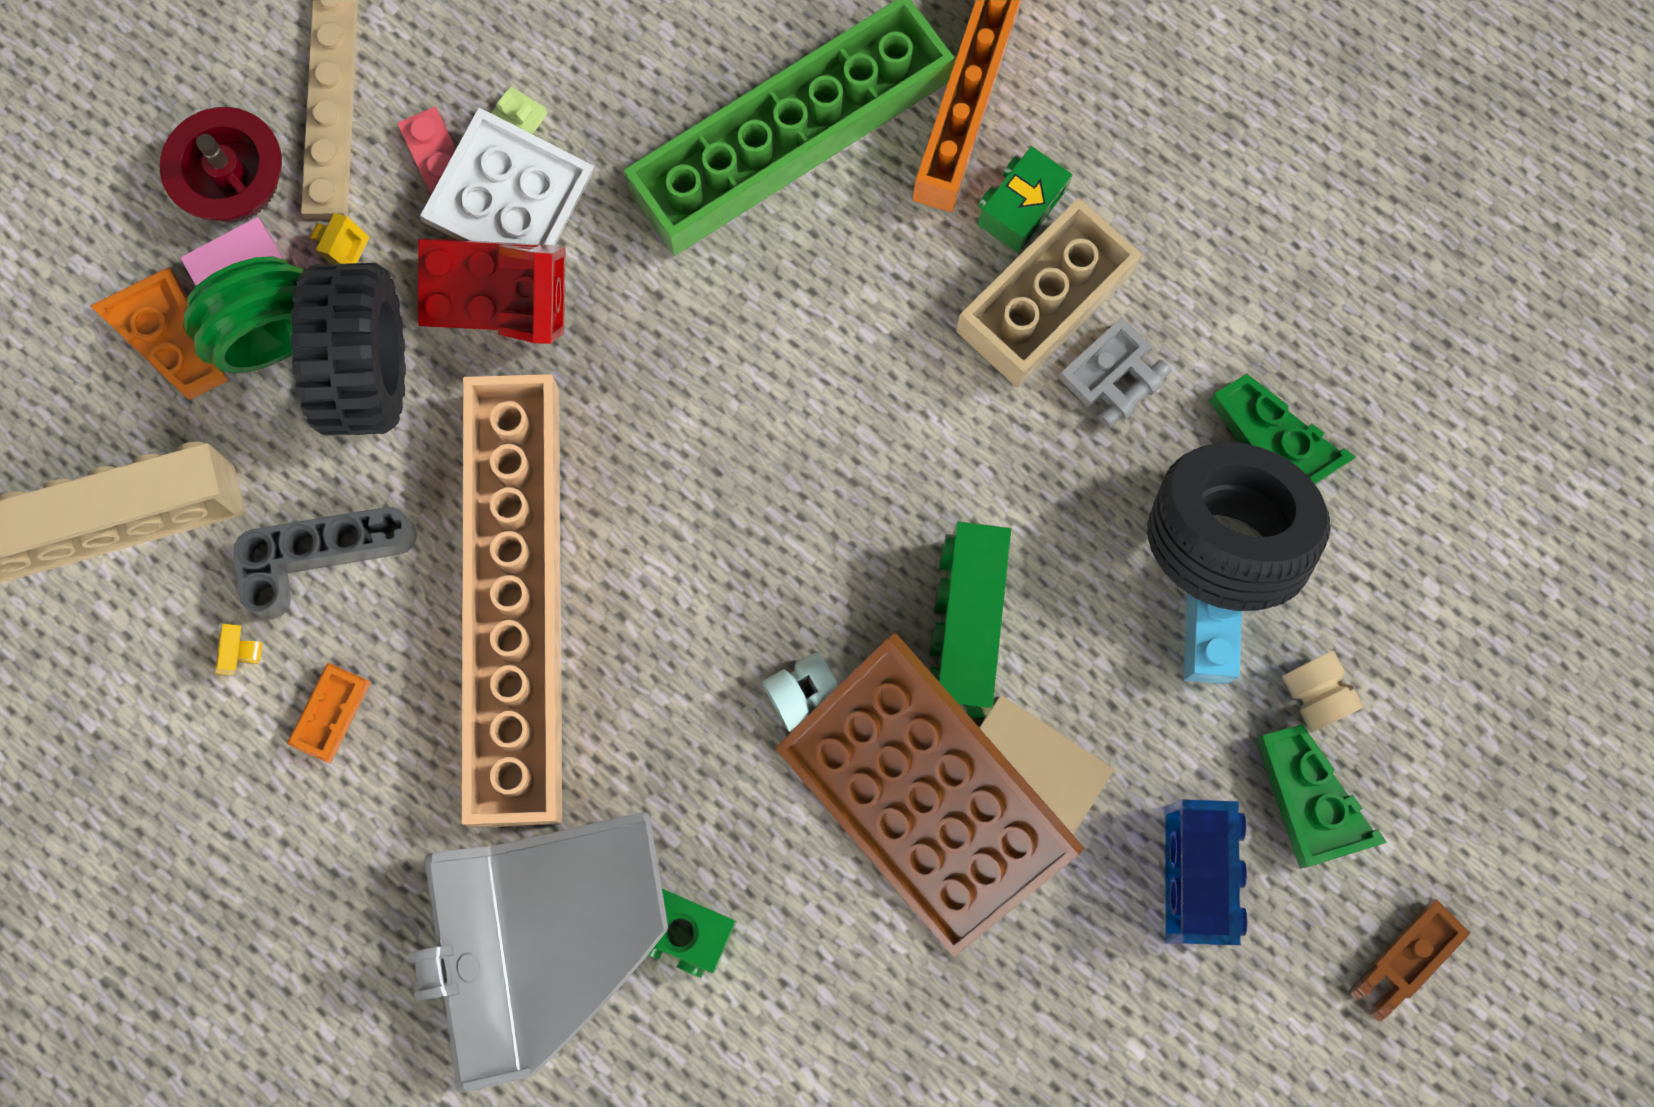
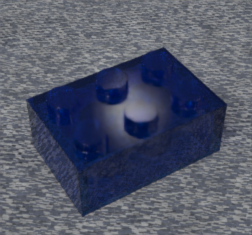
[1164,799,1248,946]

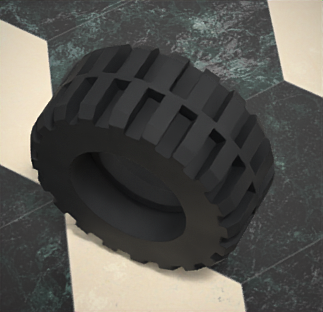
[290,263,406,436]

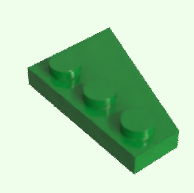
[1208,374,1356,485]
[1255,724,1387,869]

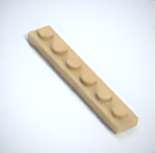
[301,0,358,219]

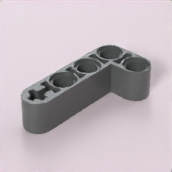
[234,507,417,619]

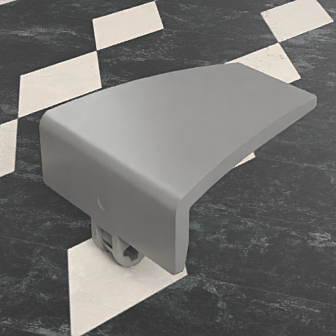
[408,812,668,1093]

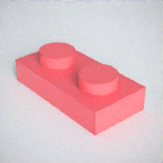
[398,106,456,195]

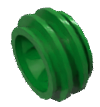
[183,256,304,374]

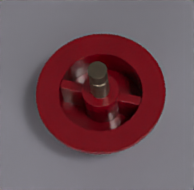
[159,107,282,223]

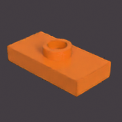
[287,662,371,764]

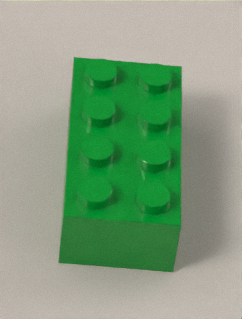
[929,521,1012,719]

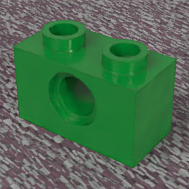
[648,889,737,978]

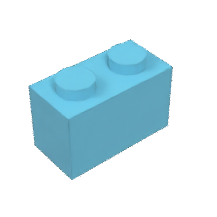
[1184,594,1242,684]

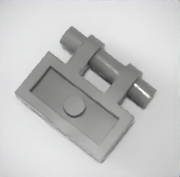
[1058,317,1171,428]

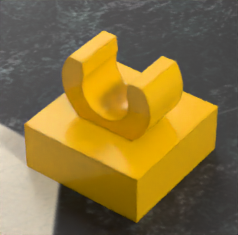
[309,213,370,264]
[215,624,263,675]

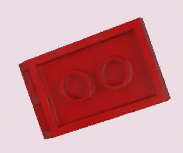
[418,238,566,344]

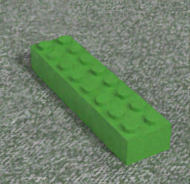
[623,0,955,257]

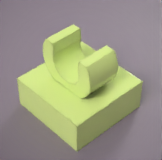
[491,87,547,134]

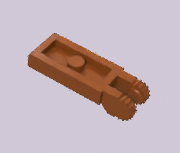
[1349,899,1470,1022]

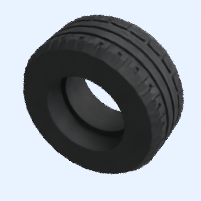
[1147,442,1331,611]

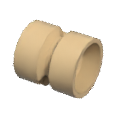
[1281,651,1365,733]

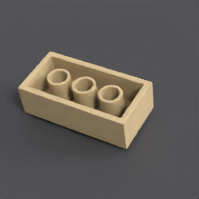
[956,197,1143,388]

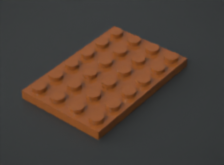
[775,633,1085,957]

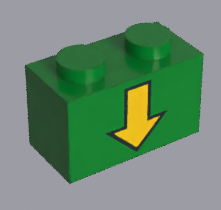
[978,146,1073,253]

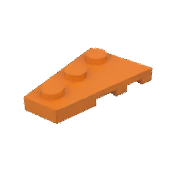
[90,267,229,400]

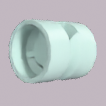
[762,651,838,732]

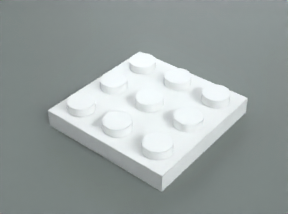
[420,108,594,245]

